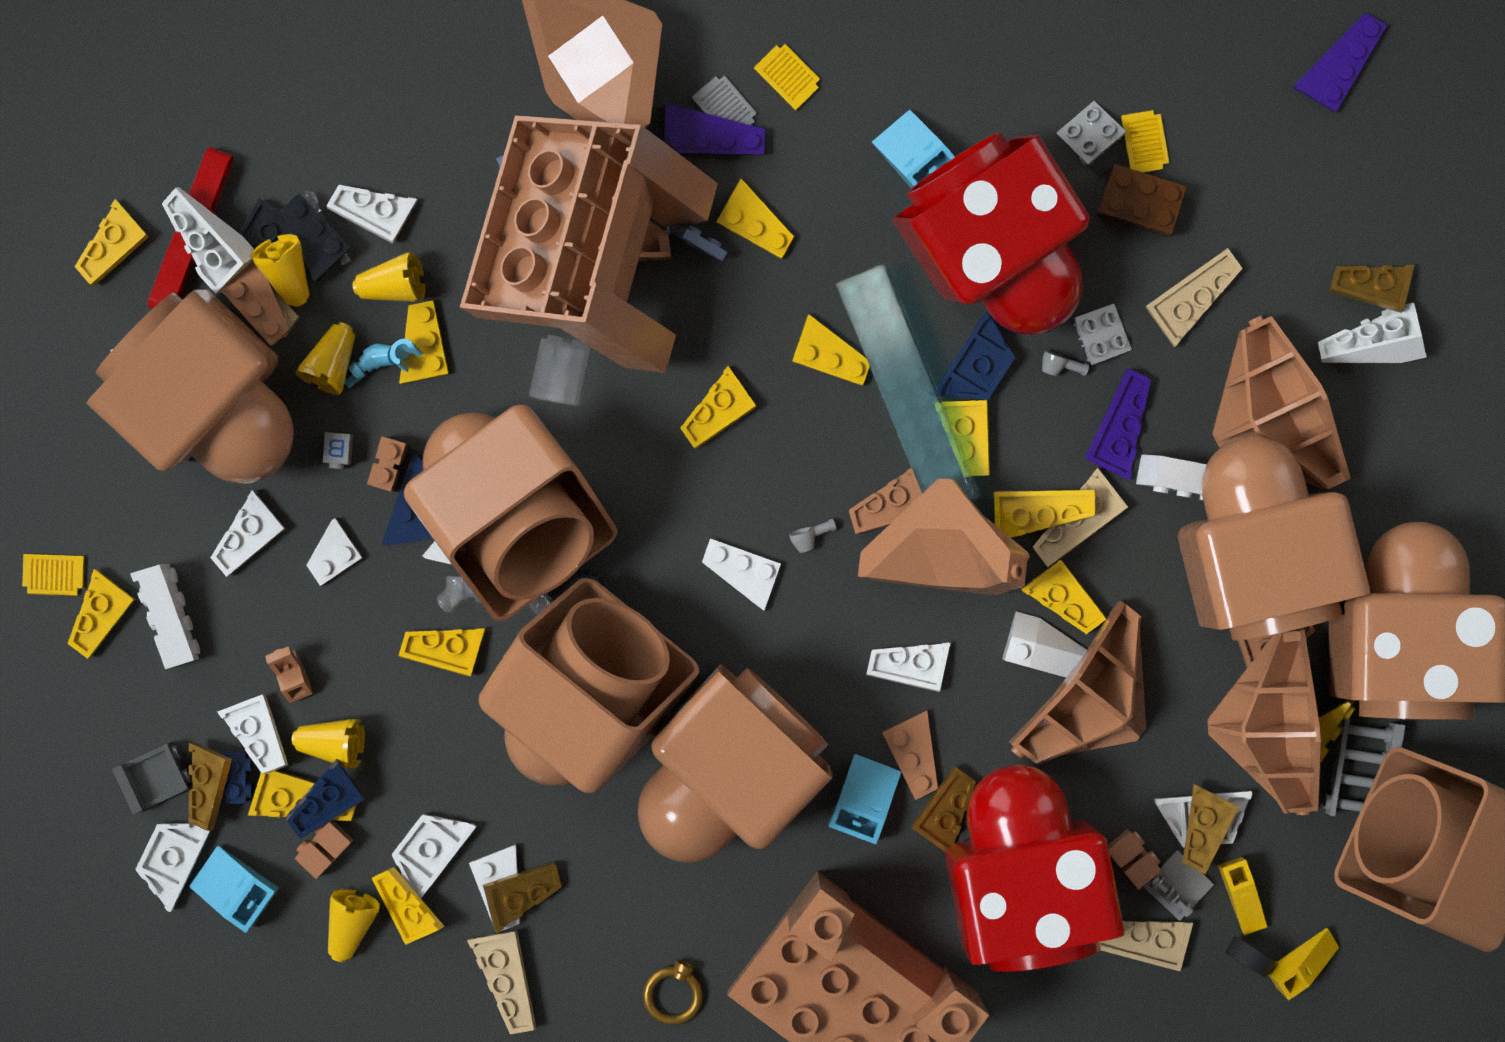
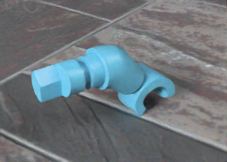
[345,339,423,388]

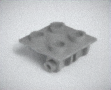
[1057,101,1126,166]
[1073,304,1132,365]
[1143,850,1214,921]

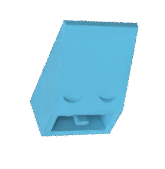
[872,110,955,188]
[828,754,901,844]
[189,845,279,933]

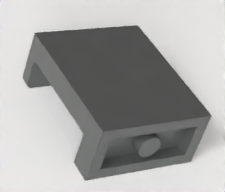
[112,742,192,814]

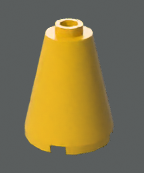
[252,234,309,307]
[353,252,425,302]
[296,322,355,395]
[292,719,365,769]
[328,889,380,962]

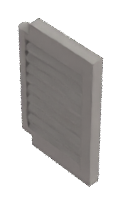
[691,75,757,125]

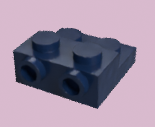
[218,752,253,804]

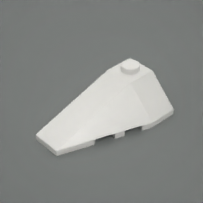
[1318,302,1426,363]
[1002,611,1087,677]

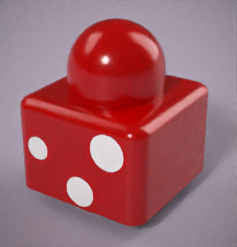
[892,132,1090,335]
[945,765,1125,972]

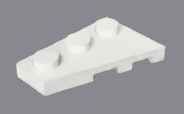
[327,185,417,244]
[210,490,286,577]
[702,539,781,611]
[866,643,950,692]
[218,694,288,774]
[469,844,520,931]

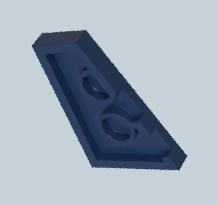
[286,759,365,839]

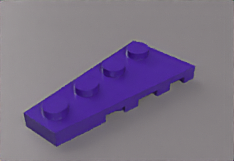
[1292,13,1387,113]
[665,103,765,155]
[1084,368,1151,480]

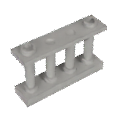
[1323,717,1405,816]

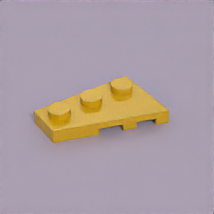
[717,179,794,259]
[75,199,149,287]
[399,300,449,384]
[792,314,871,386]
[681,366,757,450]
[937,400,990,476]
[1021,559,1107,634]
[68,569,135,659]
[398,628,485,677]
[372,867,444,945]

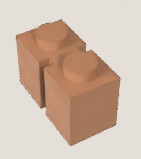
[367,436,409,492]
[294,820,354,879]
[1108,830,1162,890]

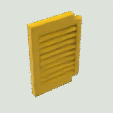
[754,44,820,111]
[1121,110,1170,173]
[22,554,84,596]

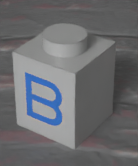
[323,432,353,469]

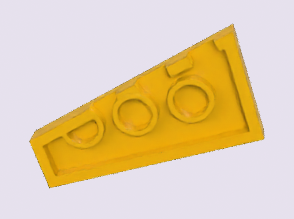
[994,490,1096,538]
[248,770,357,821]

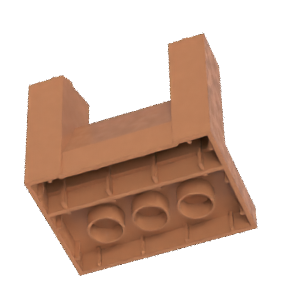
[460,115,718,373]
[728,871,989,1042]

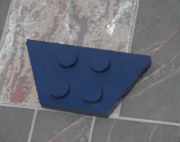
[934,311,1015,400]
[382,453,433,546]

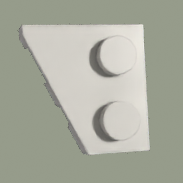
[307,518,363,586]

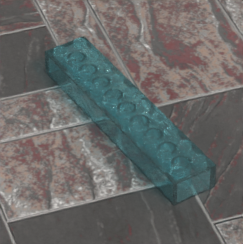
[836,264,981,500]

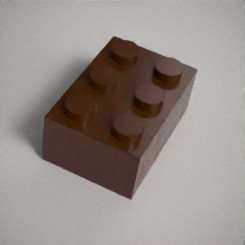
[1096,164,1187,238]

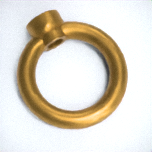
[643,960,703,1025]

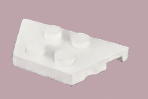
[1154,790,1252,847]
[392,814,477,898]
[135,823,211,912]

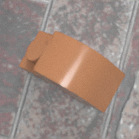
[265,646,313,703]

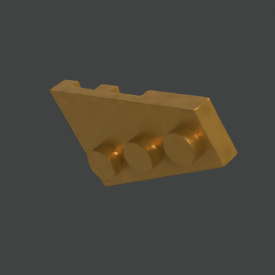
[1329,265,1415,313]
[189,742,232,831]
[910,766,976,852]
[1182,784,1239,874]
[483,862,562,934]

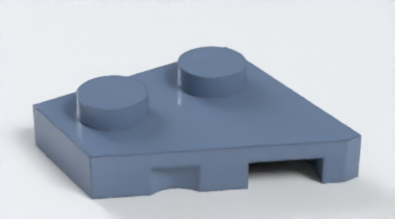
[665,225,727,261]

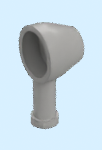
[1042,350,1089,376]
[789,519,836,553]

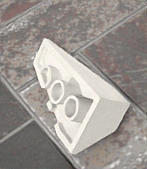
[162,187,255,294]

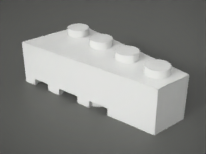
[1136,455,1207,500]
[130,564,200,669]

